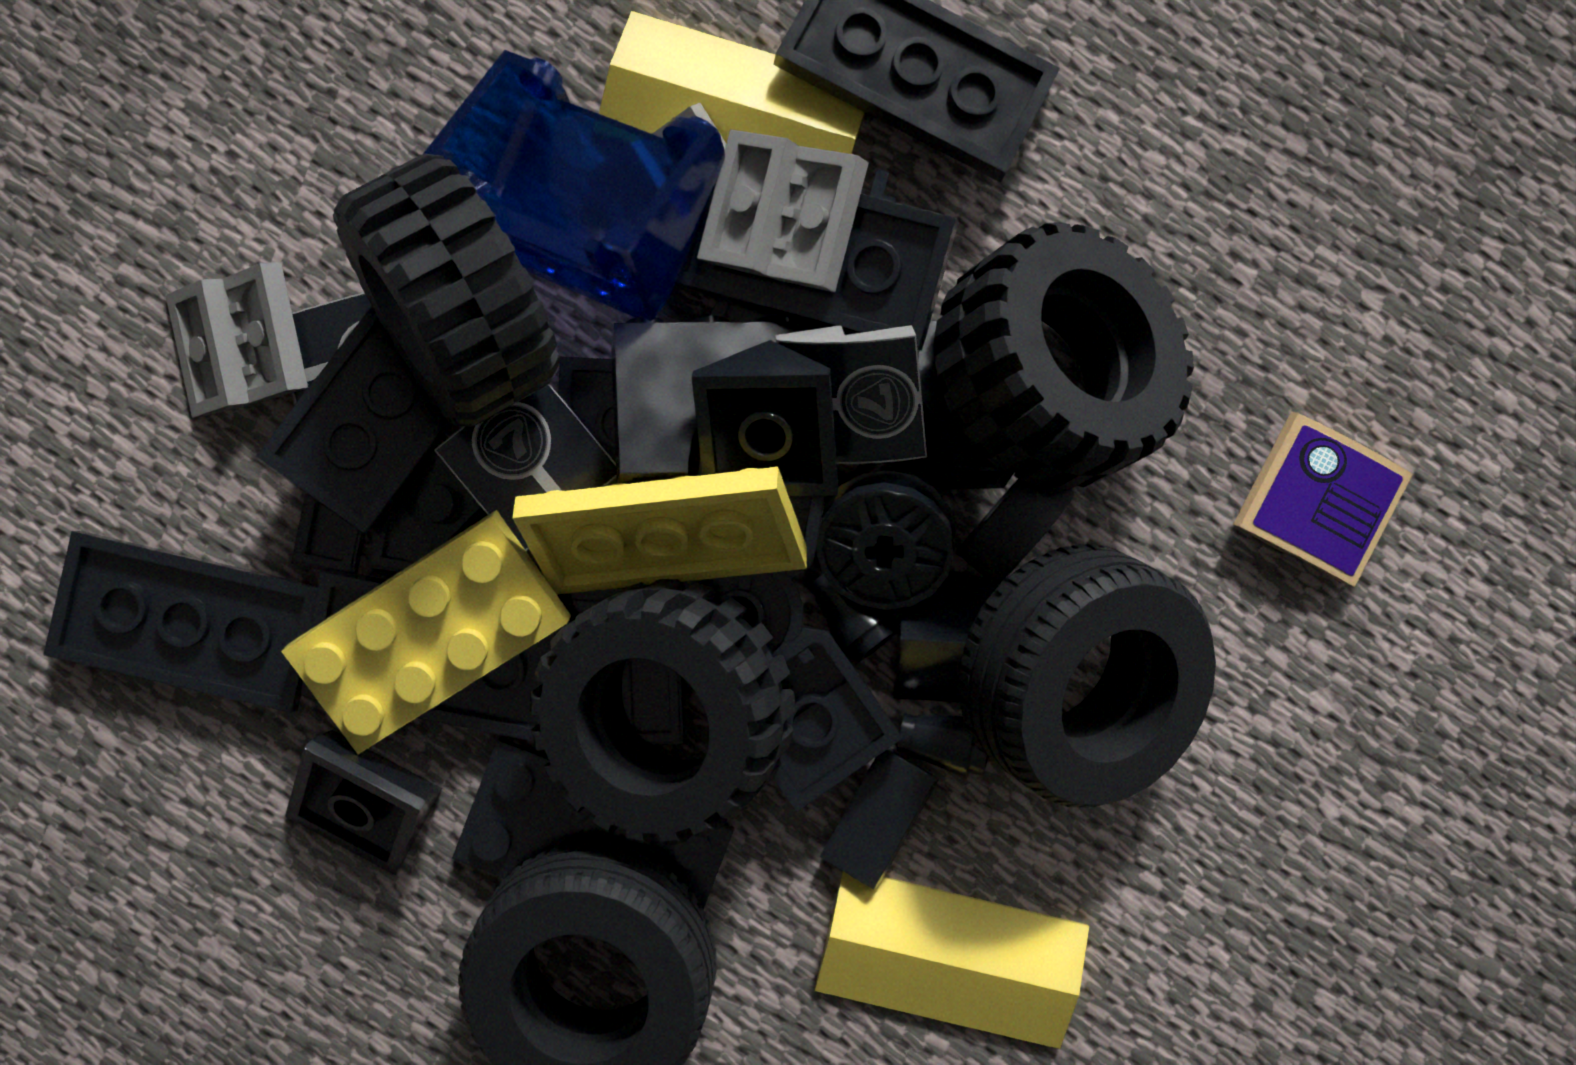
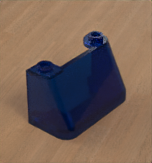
[423,50,725,321]

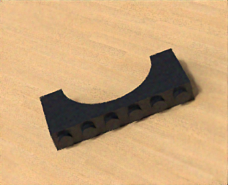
[611,315,1015,490]

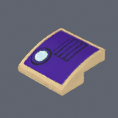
[1233,411,1413,587]

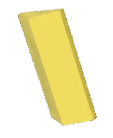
[595,11,865,154]
[815,871,1089,1049]

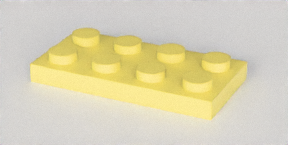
[512,467,807,595]
[281,510,571,754]

